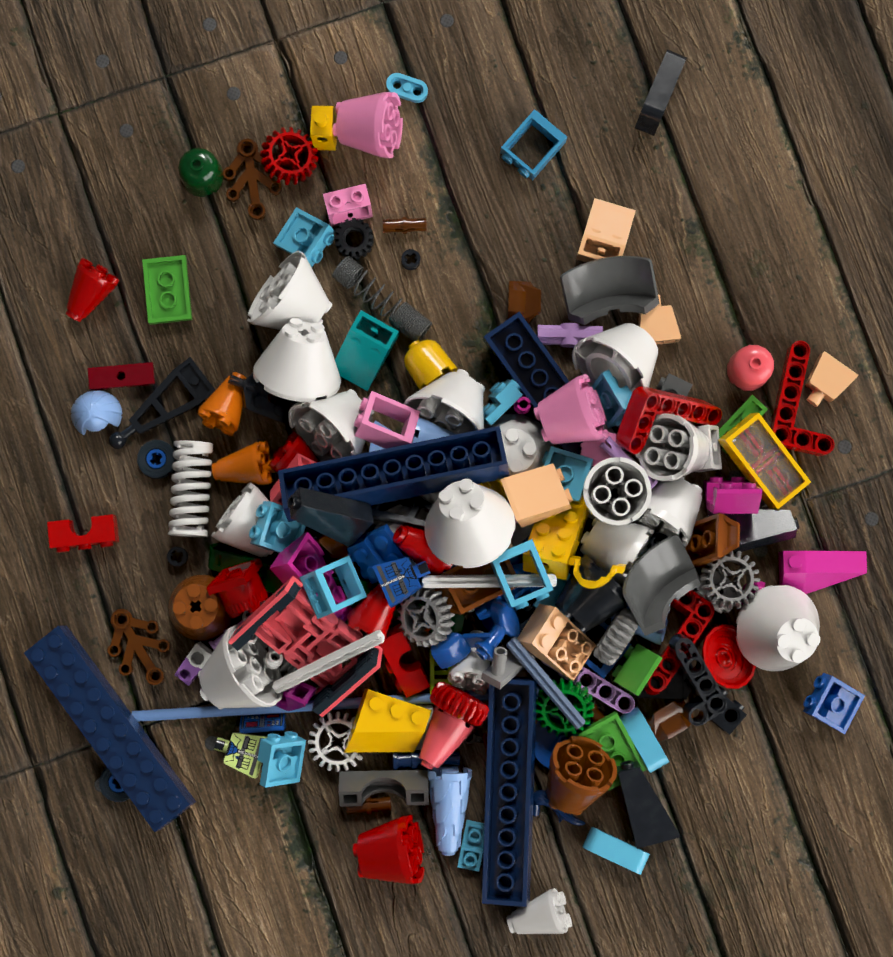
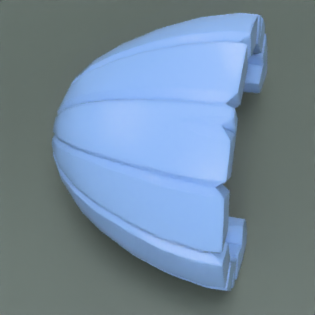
[71,390,123,435]

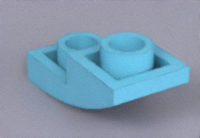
[457,820,485,872]

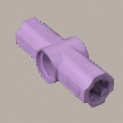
[537,323,603,348]

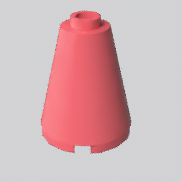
[419,706,474,771]

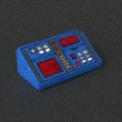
[239,713,286,734]

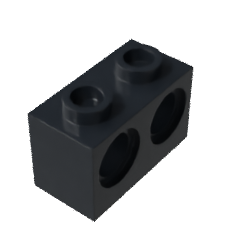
[698,685,747,735]

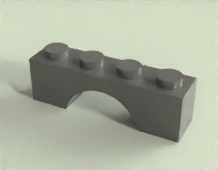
[339,770,429,807]

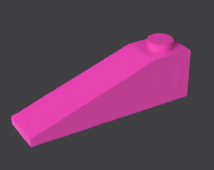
[270,532,352,622]
[778,551,867,594]

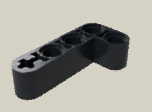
[635,49,687,136]
[669,634,727,726]

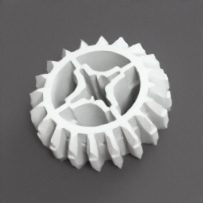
[308,711,363,772]

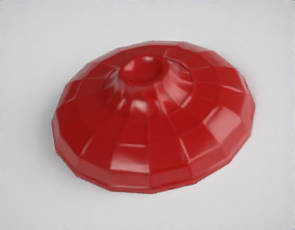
[701,624,756,689]

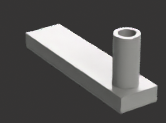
[481,647,536,689]

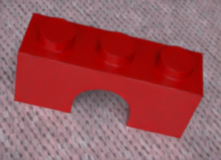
[47,514,119,553]
[378,624,431,698]

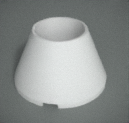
[572,323,658,392]

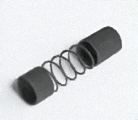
[332,256,432,342]

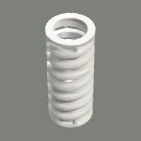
[168,440,213,537]

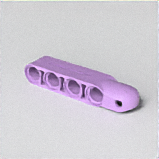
[542,661,635,713]

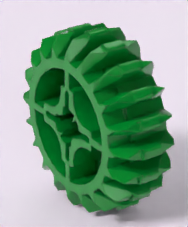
[536,677,594,737]

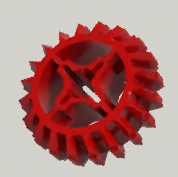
[260,127,318,186]
[430,682,489,726]

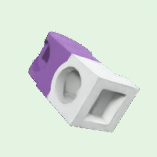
[175,641,213,686]

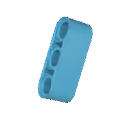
[619,707,669,773]
[582,827,650,875]

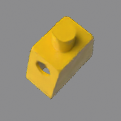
[310,106,337,151]

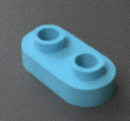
[386,73,428,103]

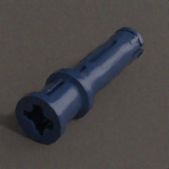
[393,751,460,770]

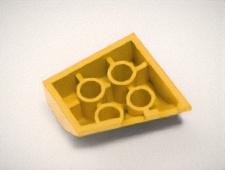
[344,688,432,753]

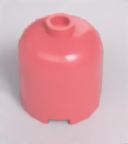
[727,345,774,391]

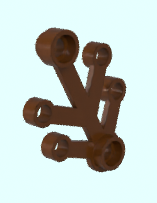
[223,139,282,220]
[107,609,171,685]

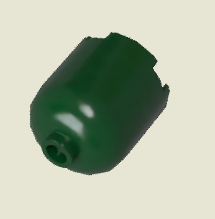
[178,148,224,197]

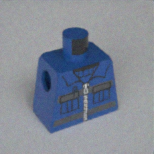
[372,557,430,608]

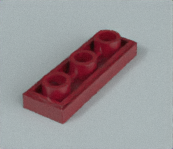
[88,362,155,390]

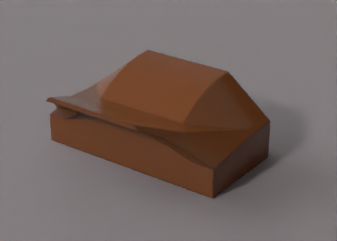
[508,281,541,324]
[646,699,694,741]

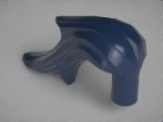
[533,790,585,826]

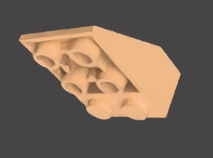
[576,198,636,262]
[517,604,596,682]

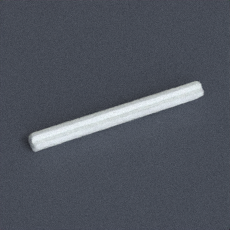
[422,574,557,588]
[272,630,385,694]

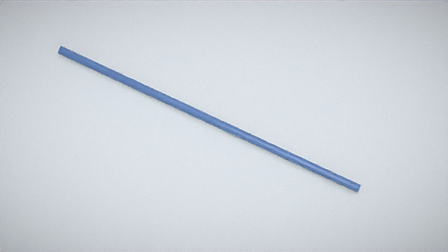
[132,686,571,722]

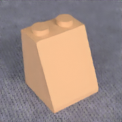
[500,463,573,528]

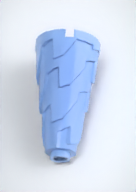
[427,766,472,856]

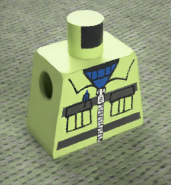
[214,732,267,779]

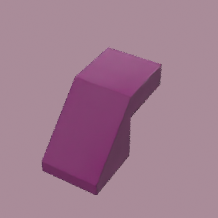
[275,682,316,712]

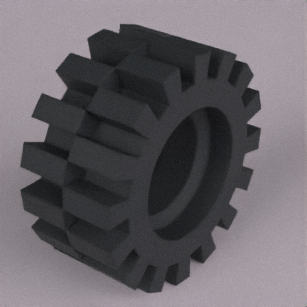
[334,218,374,260]

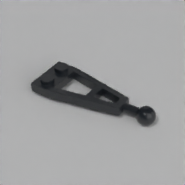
[109,357,216,449]
[371,496,433,530]

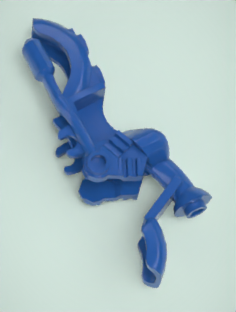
[431,534,541,669]

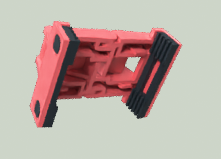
[228,576,383,717]

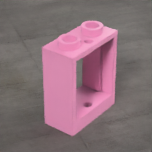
[323,184,373,227]
[354,391,421,449]

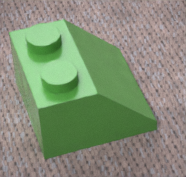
[611,643,662,696]

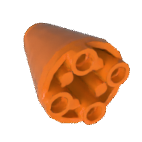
[198,372,246,436]
[212,441,276,485]

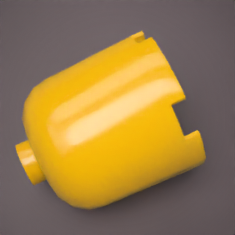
[404,340,458,390]

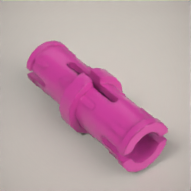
[514,397,531,414]

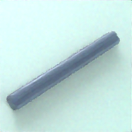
[506,637,585,729]

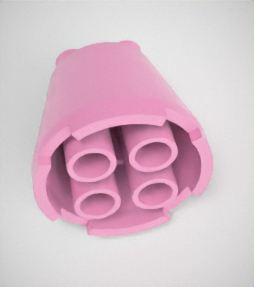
[333,92,403,158]
[534,374,609,444]

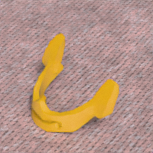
[568,556,626,589]

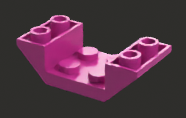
[704,477,762,514]

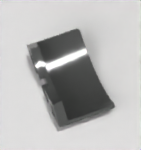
[560,256,660,325]
[623,534,701,636]

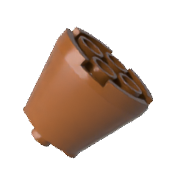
[169,575,233,641]
[546,736,617,815]

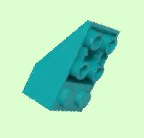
[335,310,399,392]

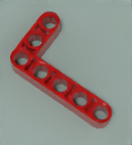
[770,341,834,456]
[616,386,722,454]
[644,590,714,695]

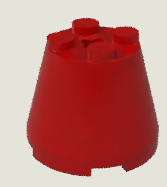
[353,815,425,884]

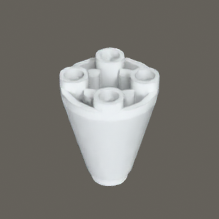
[447,630,491,695]
[507,888,572,934]

